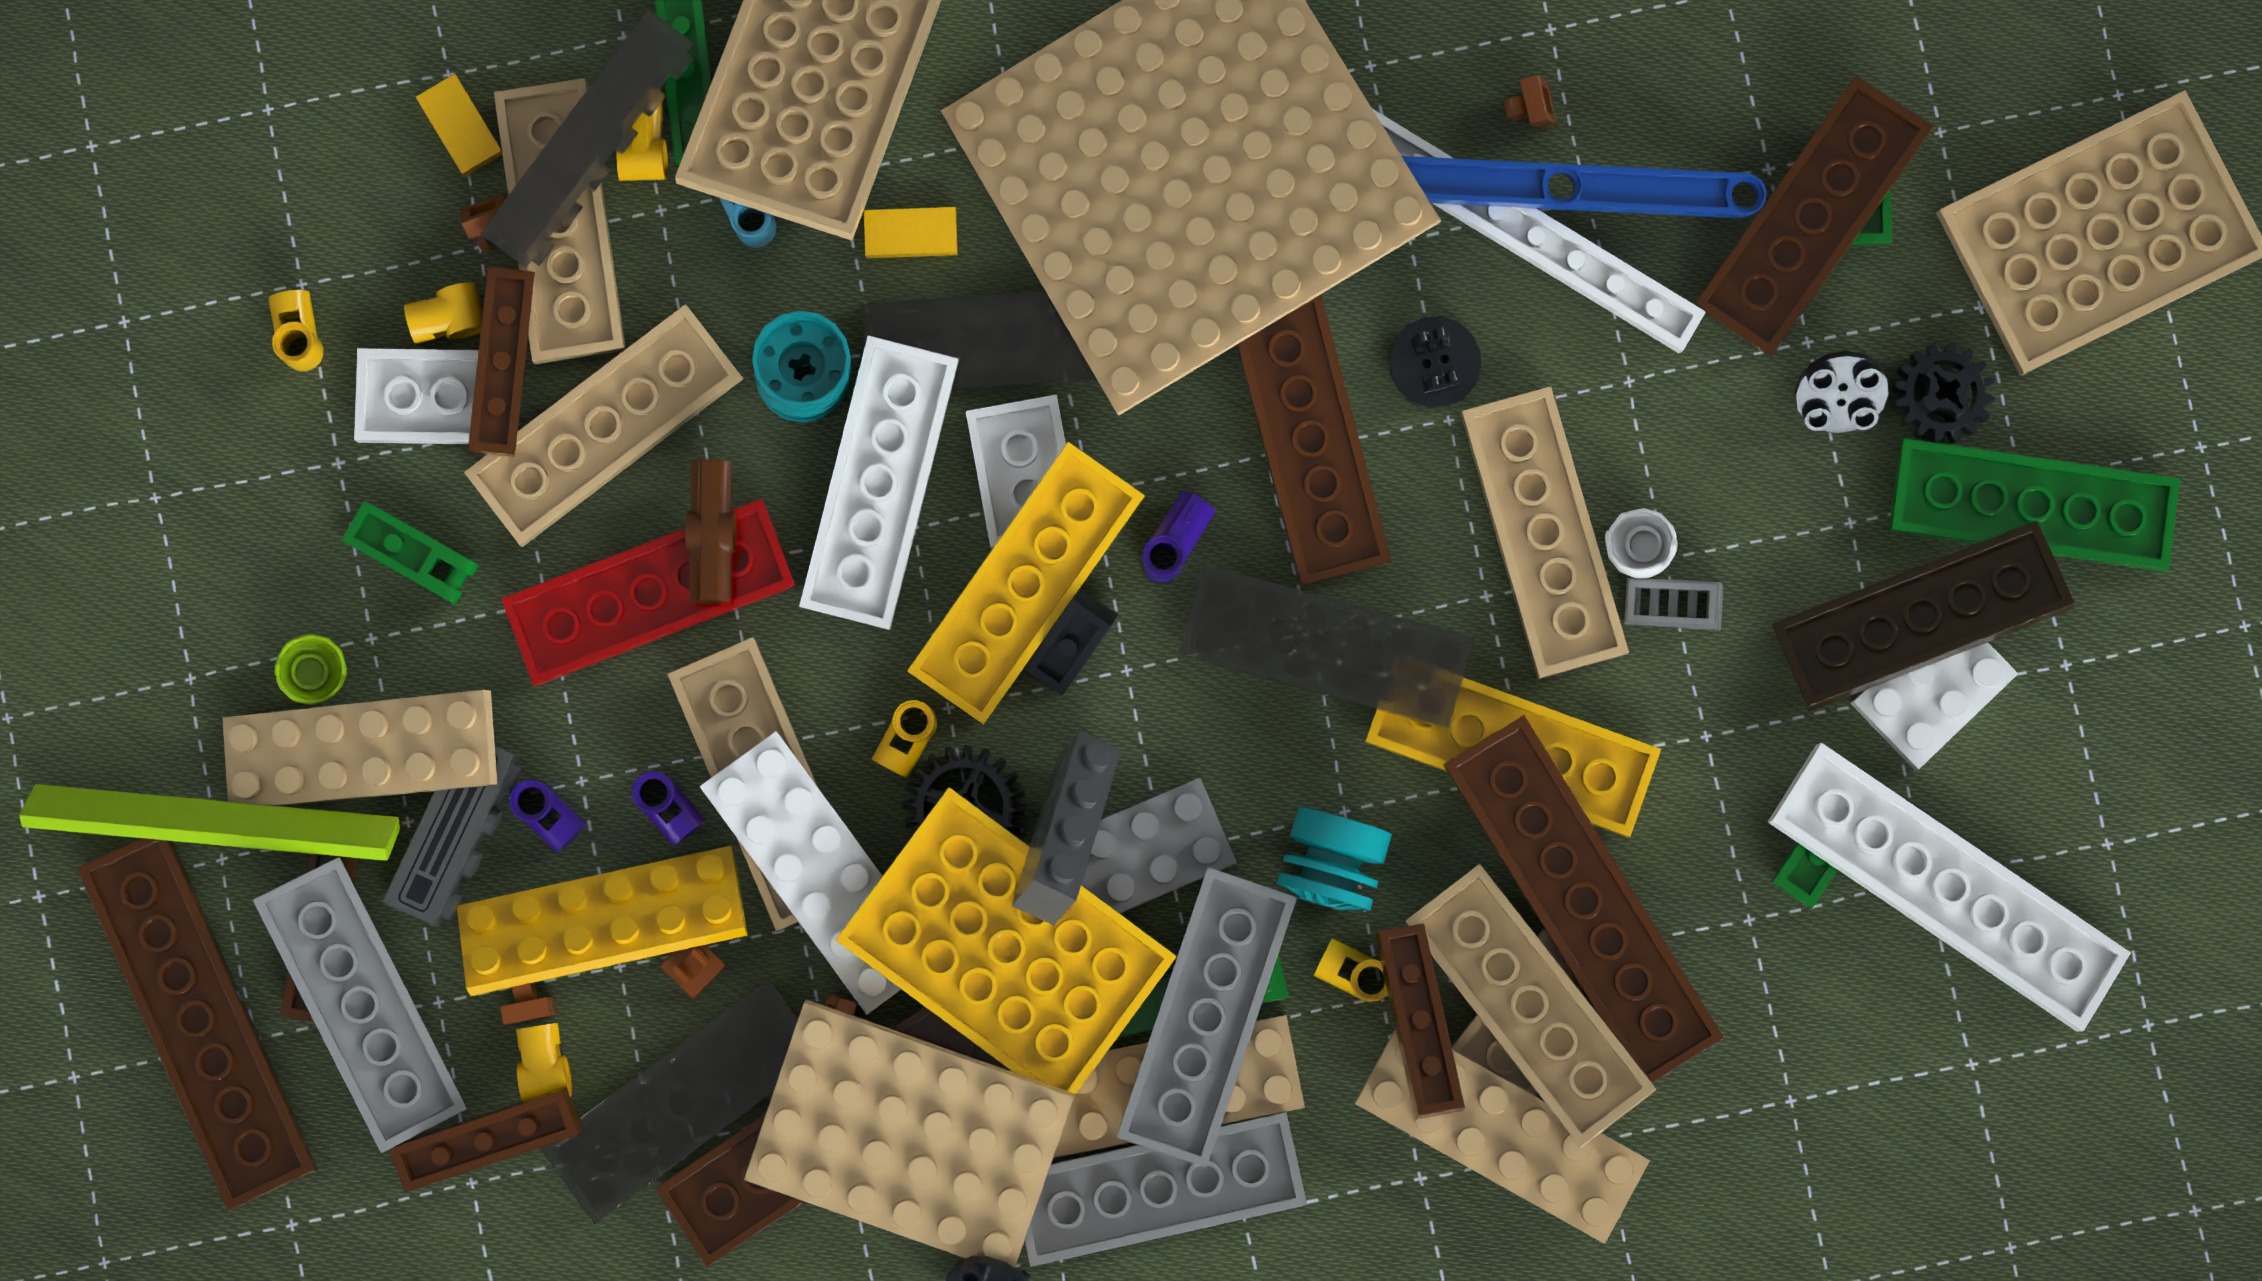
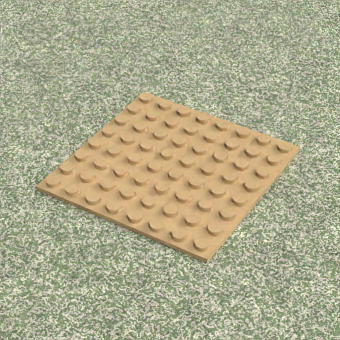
[941,0,1441,416]

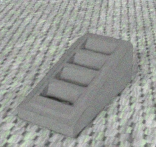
[1624,578,1723,630]

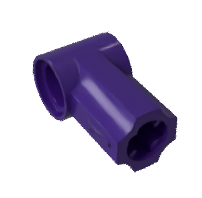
[1141,490,1216,583]

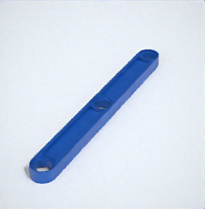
[1402,156,1767,218]

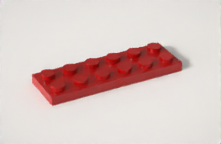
[501,499,797,687]

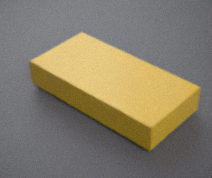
[416,74,503,177]
[864,207,958,259]

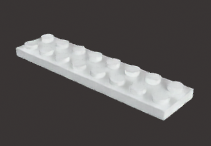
[1768,743,2131,1032]

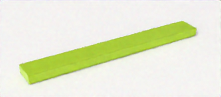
[19,784,400,861]

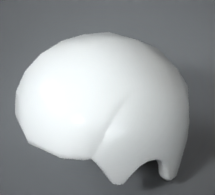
[1605,508,1678,579]

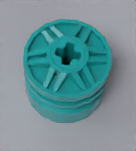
[752,311,851,423]
[1276,807,1392,911]

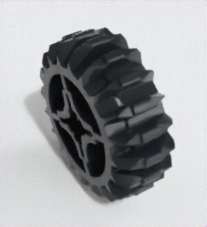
[901,745,1028,834]

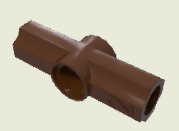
[685,460,737,604]

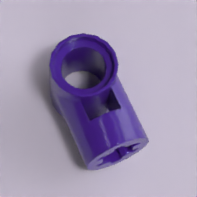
[632,771,706,847]
[509,780,587,854]

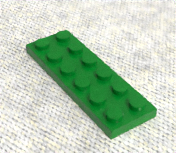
[1888,438,2180,572]

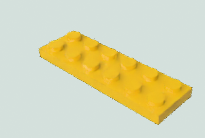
[907,441,1145,725]
[1365,654,1661,838]
[457,846,748,996]

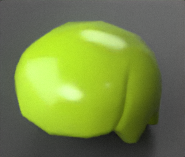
[274,633,347,705]

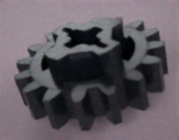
[1891,342,1995,444]

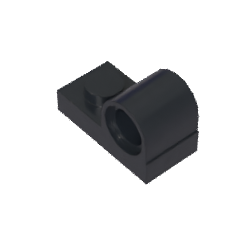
[1024,588,1118,695]

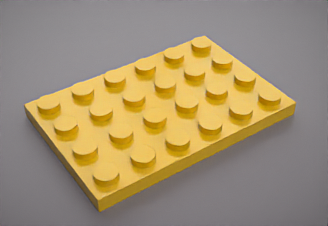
[835,787,1177,1094]

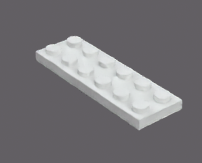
[799,336,959,630]
[700,731,901,1015]

